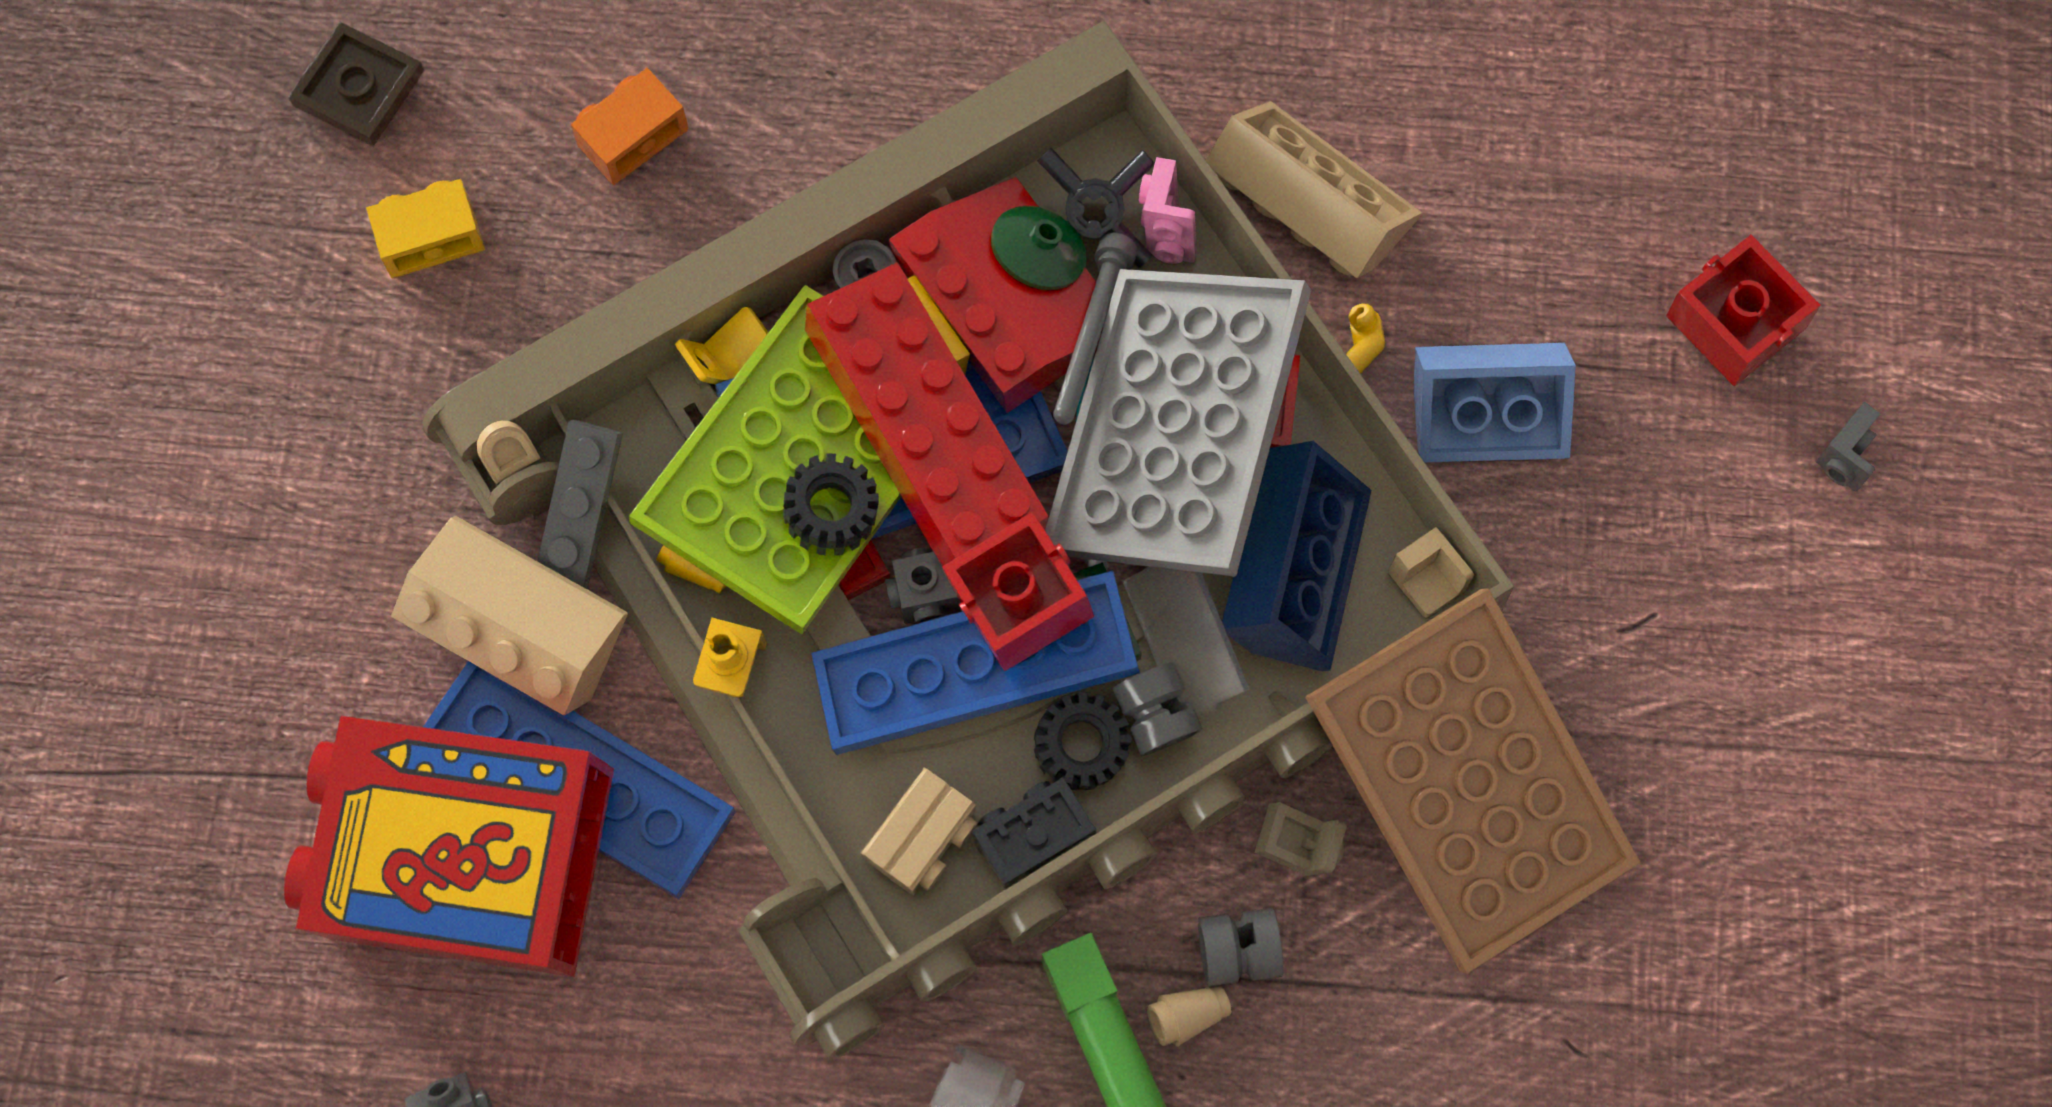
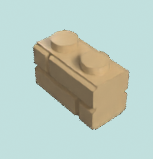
[861,768,978,896]

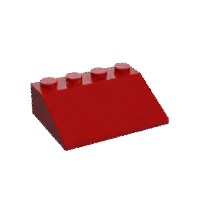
[889,177,1105,413]

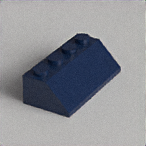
[1220,441,1372,672]

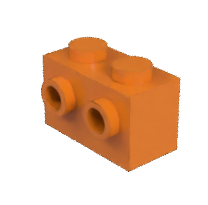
[570,67,689,186]

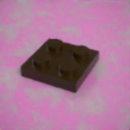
[288,22,425,146]

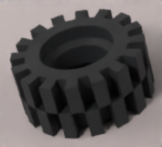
[783,453,879,556]
[1034,692,1131,791]

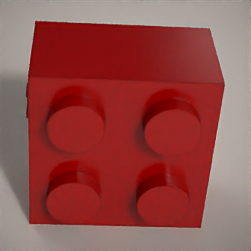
[1666,234,1821,387]
[942,512,1095,672]

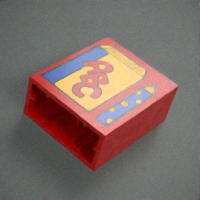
[284,715,614,977]

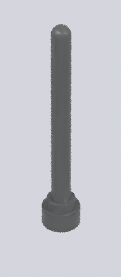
[1053,233,1137,424]

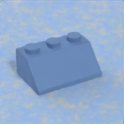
[1413,343,1576,462]

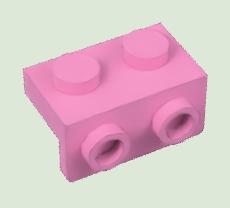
[1139,157,1197,264]

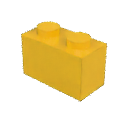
[366,179,485,279]

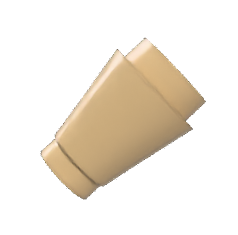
[1147,985,1231,1047]

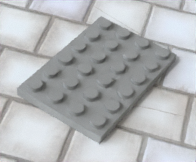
[1045,269,1311,576]

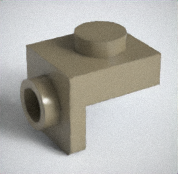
[1254,802,1347,876]

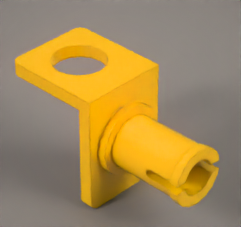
[675,307,769,385]
[693,618,767,698]

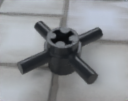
[1037,148,1155,269]

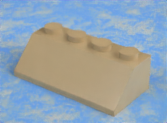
[1206,101,1422,278]
[391,516,628,715]

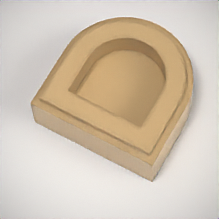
[477,421,540,484]

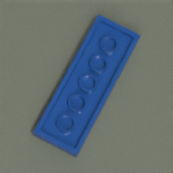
[811,571,1140,755]
[423,661,736,900]

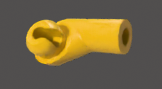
[1346,303,1385,374]

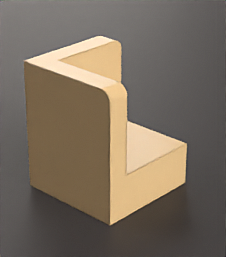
[1388,527,1474,618]

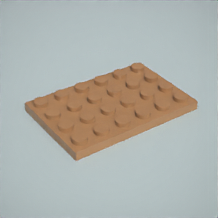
[1305,589,1641,974]

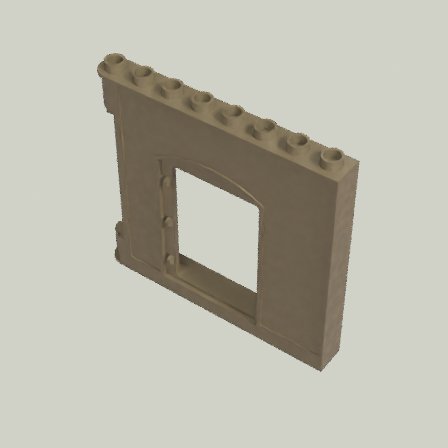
[422,21,1514,1060]

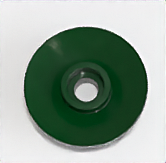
[991,206,1086,290]

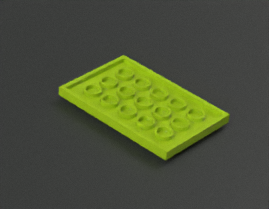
[629,285,902,635]

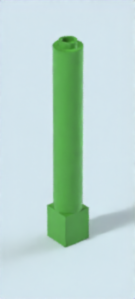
[1042,933,1166,1107]

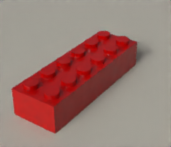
[805,262,1049,566]

